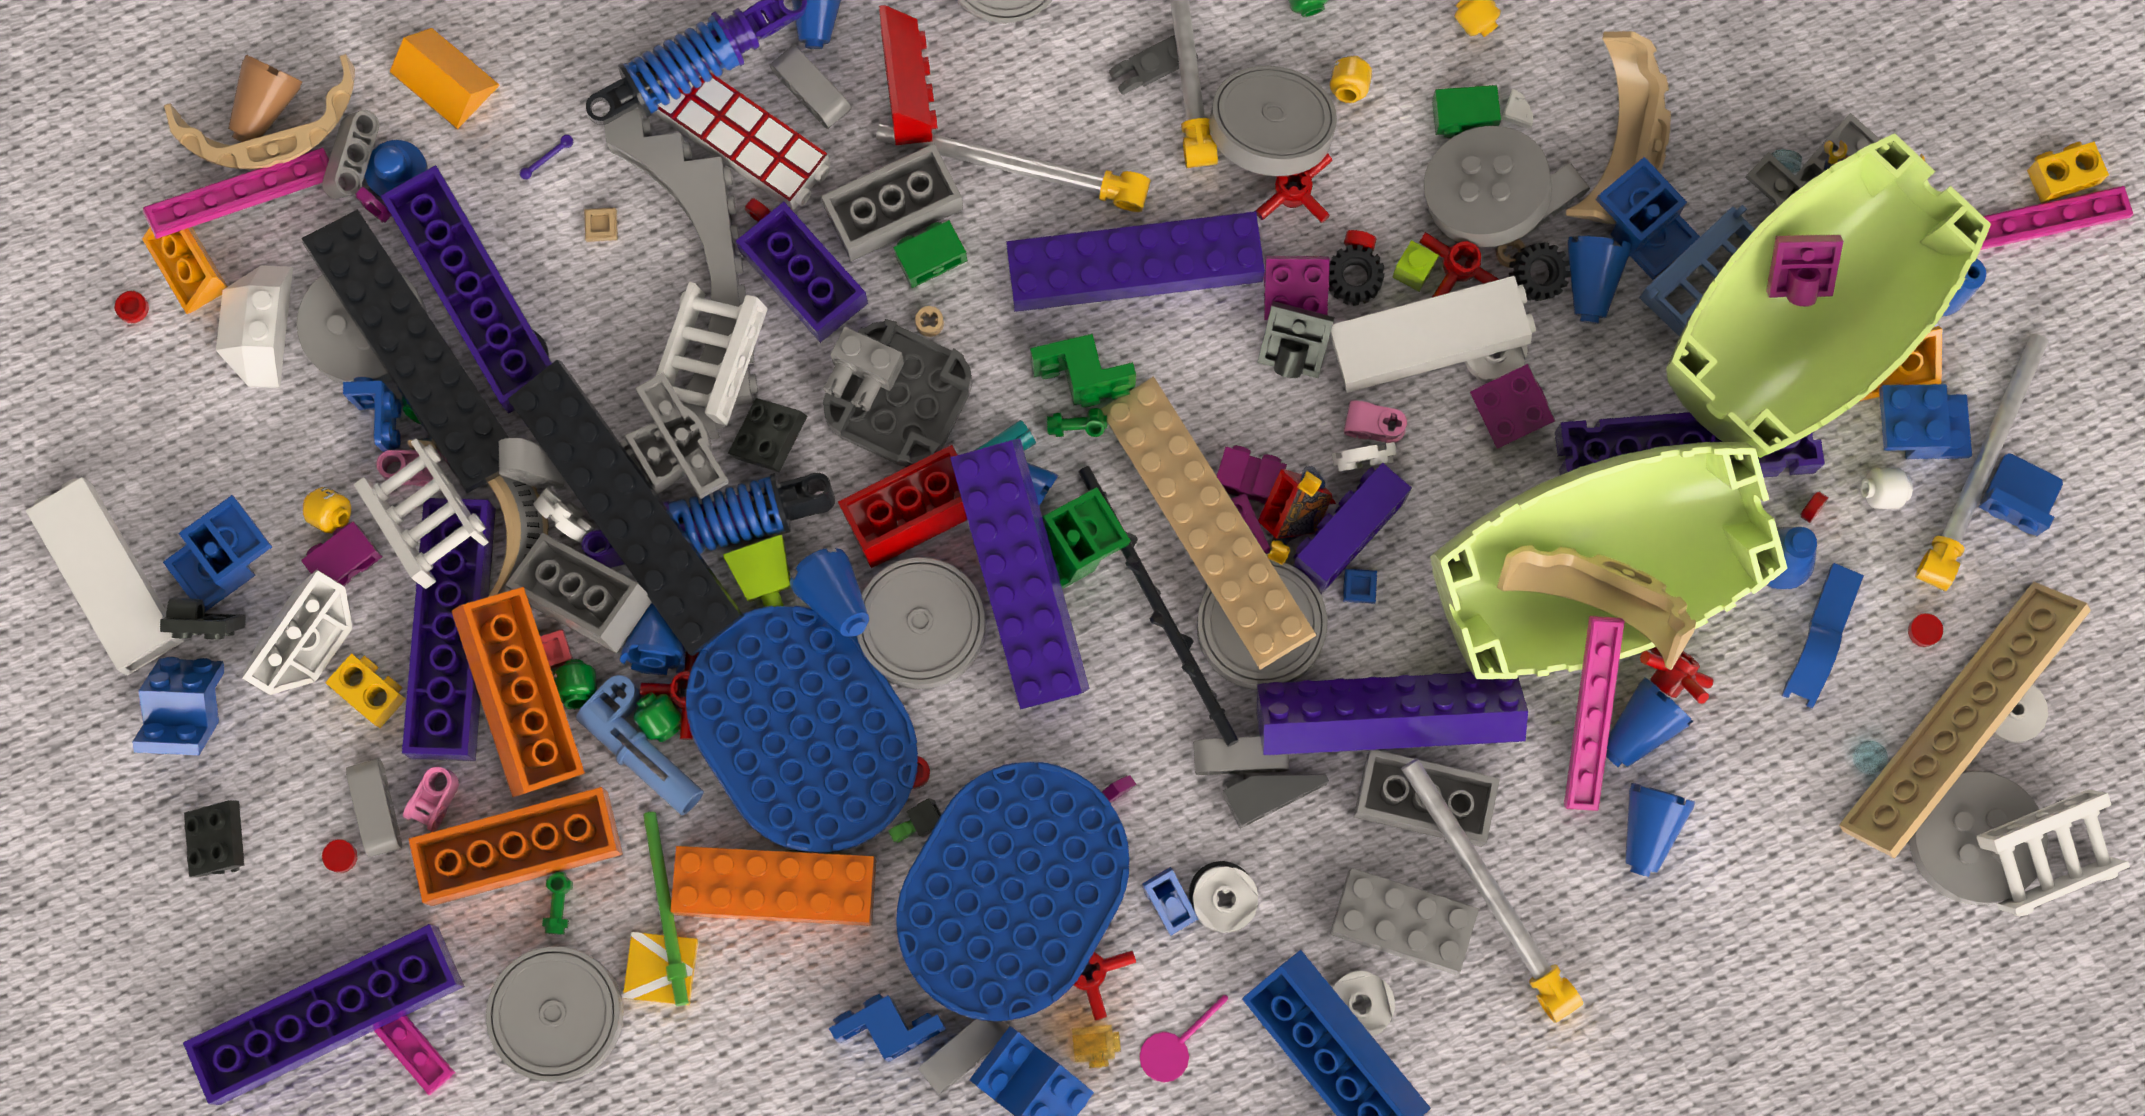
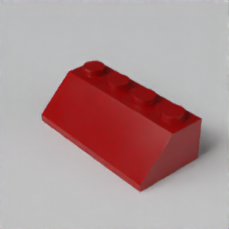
[879,5,938,146]
[838,445,967,568]

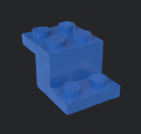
[1596,157,1700,280]
[1879,384,1972,459]
[163,495,272,612]
[132,657,224,756]
[829,994,947,1062]
[969,1026,1094,1116]

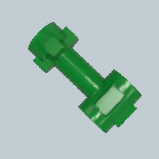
[1047,408,1108,437]
[542,871,573,935]

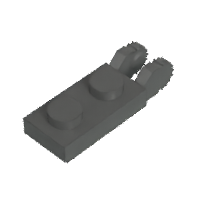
[1109,35,1198,95]

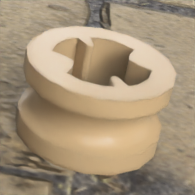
[1496,239,1525,268]
[915,306,944,337]

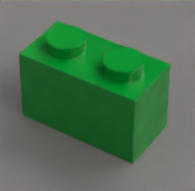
[1432,85,1501,138]
[893,220,968,288]

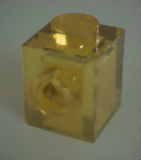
[1072,1025,1121,1069]

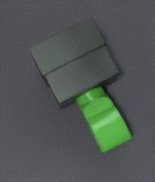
[888,798,942,843]

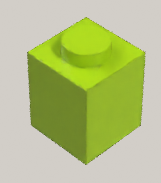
[1392,240,1439,292]

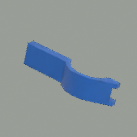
[1781,563,1864,708]

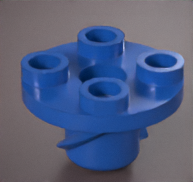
[365,140,428,197]

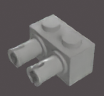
[823,326,904,411]

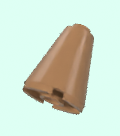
[228,55,303,142]

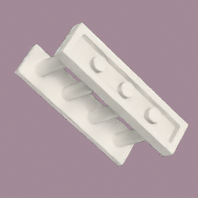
[655,282,768,426]
[354,438,489,589]
[1977,789,2130,916]

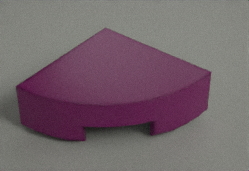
[355,186,392,223]
[1102,775,1137,803]

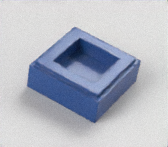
[1343,568,1377,604]

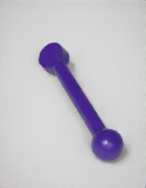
[520,135,574,180]

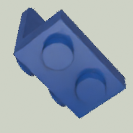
[343,377,402,452]
[1979,453,2063,537]

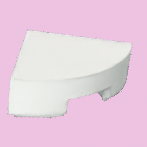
[1501,89,1533,129]

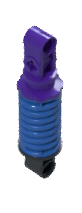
[586,0,807,125]
[582,473,835,568]

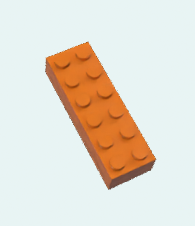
[451,587,585,797]
[409,787,623,906]
[671,846,877,926]

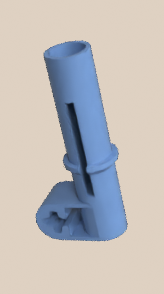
[576,675,704,815]

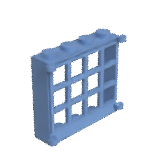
[1639,205,1755,337]

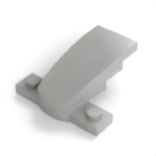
[1745,113,1881,213]
[620,372,729,499]

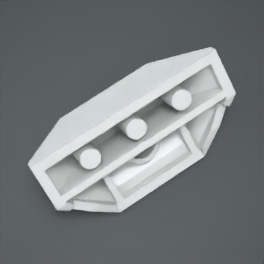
[216,265,293,388]
[242,570,353,695]

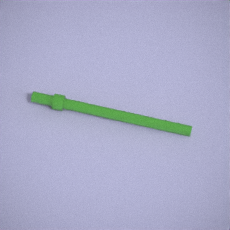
[643,812,689,1006]

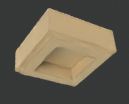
[584,208,618,242]

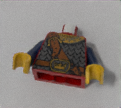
[1258,466,1336,565]

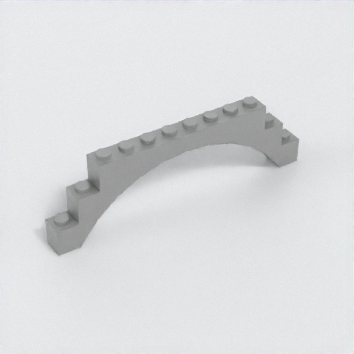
[603,108,758,439]

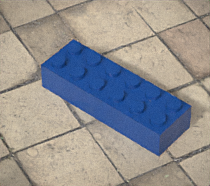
[1242,950,1431,1116]

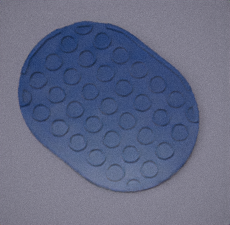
[686,606,918,854]
[896,762,1130,1021]

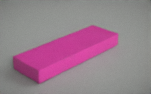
[374,1015,456,1095]

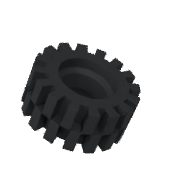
[1508,242,1571,301]
[1329,245,1385,306]

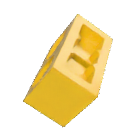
[2027,141,2109,204]
[325,653,406,728]

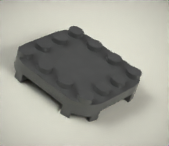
[823,319,972,467]

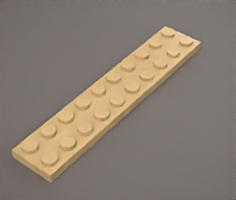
[1101,376,1316,670]
[1839,581,2091,858]

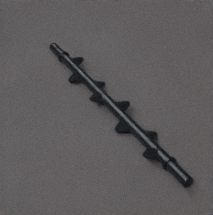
[1078,466,1239,747]

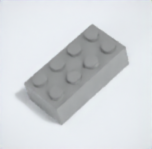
[821,143,963,262]
[506,533,652,653]
[1354,750,1500,847]
[1329,868,1479,975]

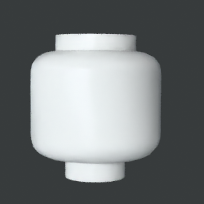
[1861,468,1913,509]

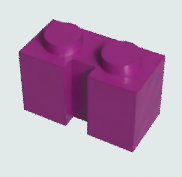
[1217,445,1287,504]
[301,521,383,586]

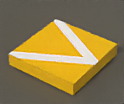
[623,932,698,1006]

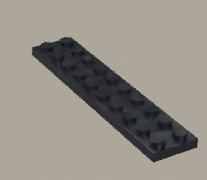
[301,209,509,494]
[508,359,744,656]

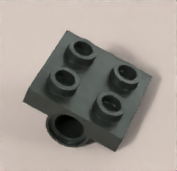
[1257,301,1335,378]
[728,398,808,472]
[160,598,246,640]
[184,800,245,877]

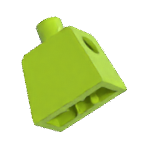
[723,535,791,607]

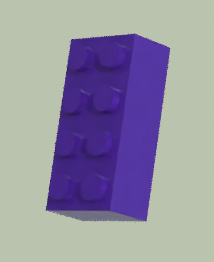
[736,202,868,343]
[1293,463,1412,595]

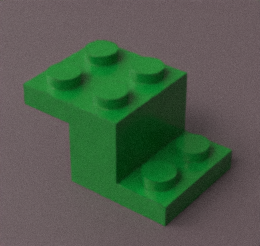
[1030,334,1136,408]
[1042,487,1131,589]

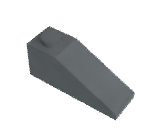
[1222,775,1329,829]

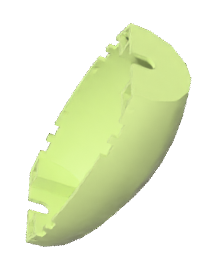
[1666,133,1991,458]
[1430,442,1787,679]

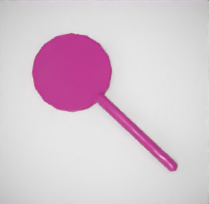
[1139,995,1228,1082]

